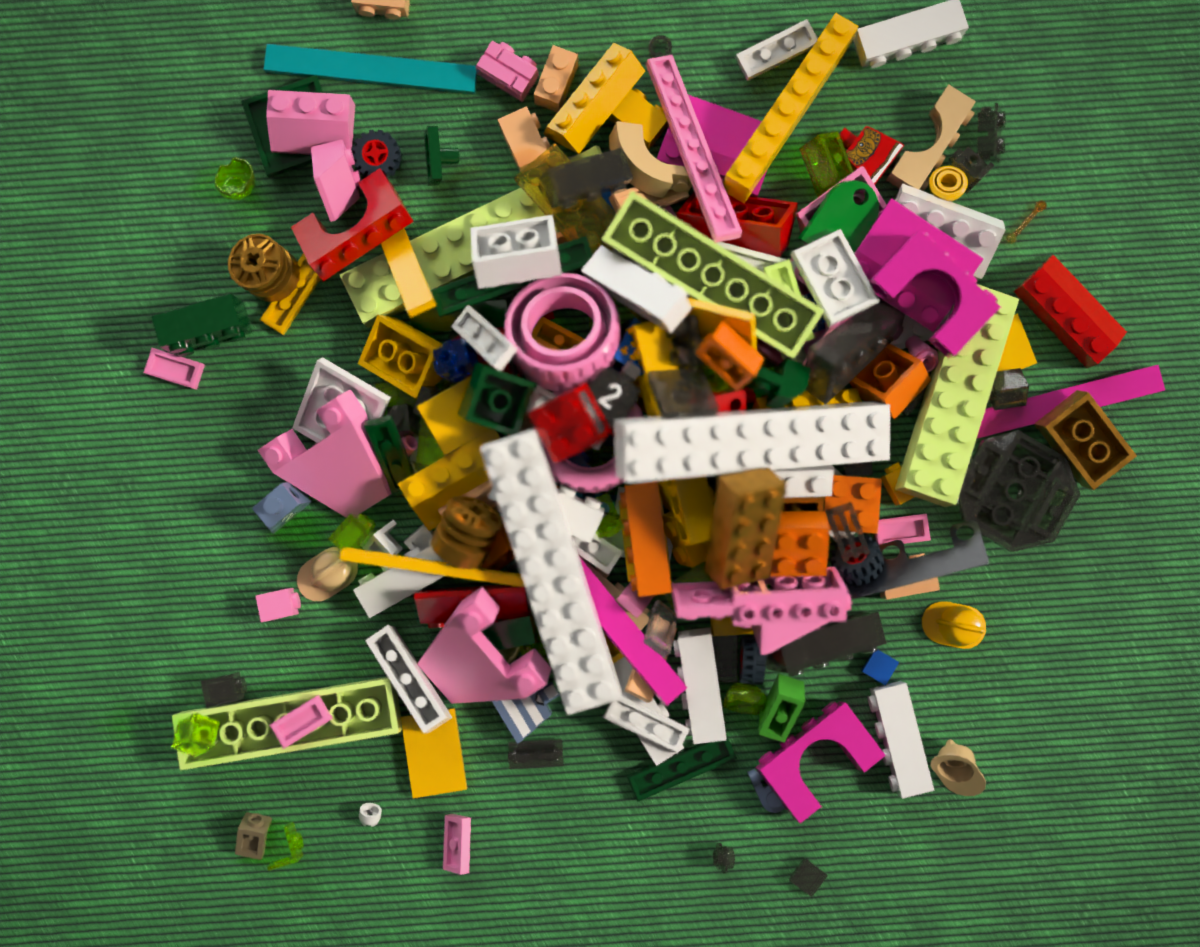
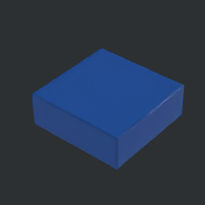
[861,648,899,686]

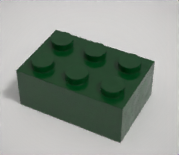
[151,293,252,357]

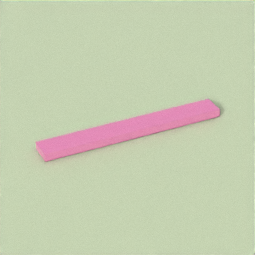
[646,55,742,243]

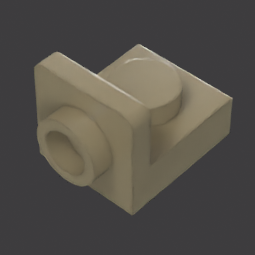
[235,812,272,860]

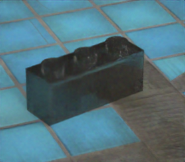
[540,148,634,209]

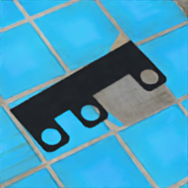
[831,520,990,600]

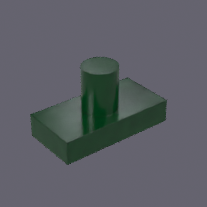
[424,126,459,186]

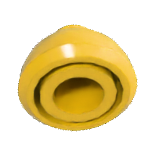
[929,166,968,201]

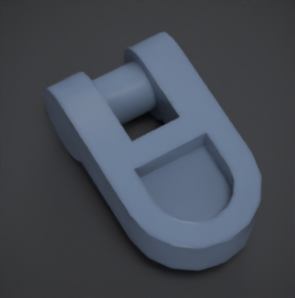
[747,769,785,813]

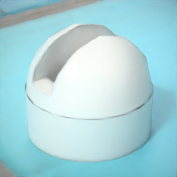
[359,803,382,827]

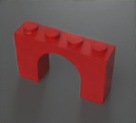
[291,168,414,281]

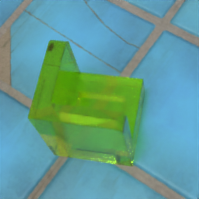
[172,712,220,757]

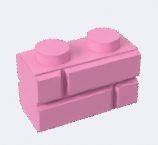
[476,41,539,101]

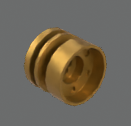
[228,234,300,302]
[431,496,502,569]

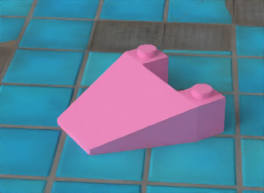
[258,389,391,520]
[417,587,552,704]

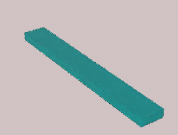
[264,44,477,95]

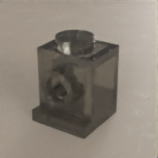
[948,146,994,193]
[387,404,420,438]

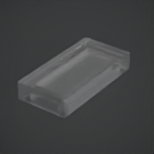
[643,600,678,658]

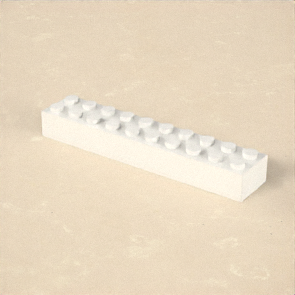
[614,401,890,482]
[480,428,622,715]

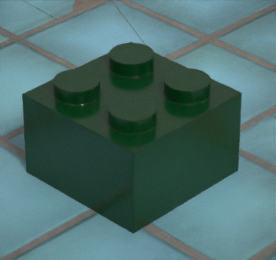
[458,362,536,435]

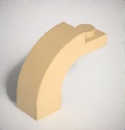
[609,121,692,198]

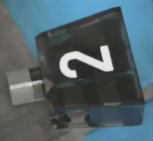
[579,361,642,427]

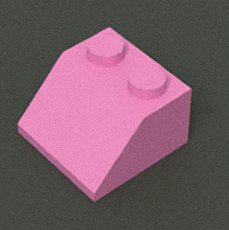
[311,139,361,222]

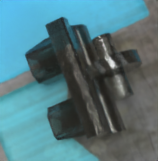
[666,315,704,373]

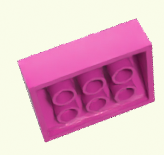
[657,95,767,197]
[854,198,983,332]

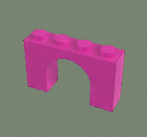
[869,230,1001,359]
[755,701,886,823]

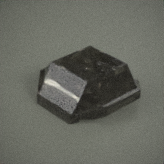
[958,430,1081,552]

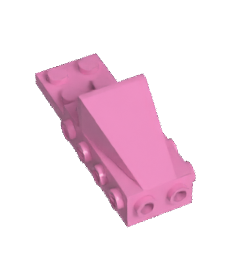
[671,567,851,655]

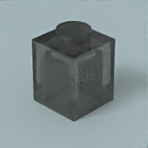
[988,368,1029,411]
[201,672,247,708]

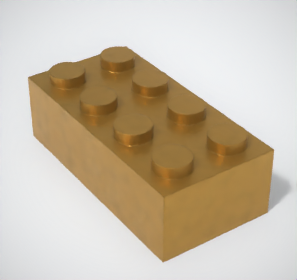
[704,467,787,589]

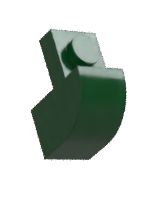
[744,358,811,408]

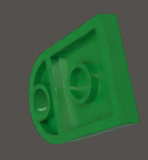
[798,180,879,253]

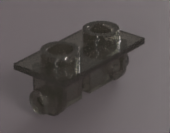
[977,103,1006,163]
[508,739,564,769]

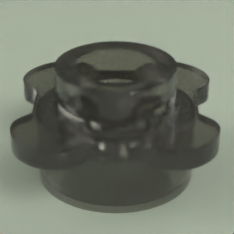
[713,843,735,874]

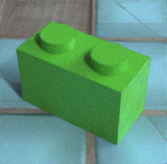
[759,673,805,743]

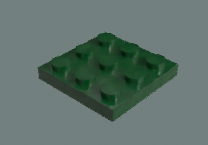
[241,75,324,178]

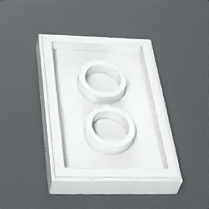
[790,229,879,327]

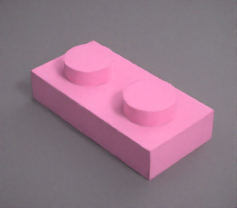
[443,814,471,875]

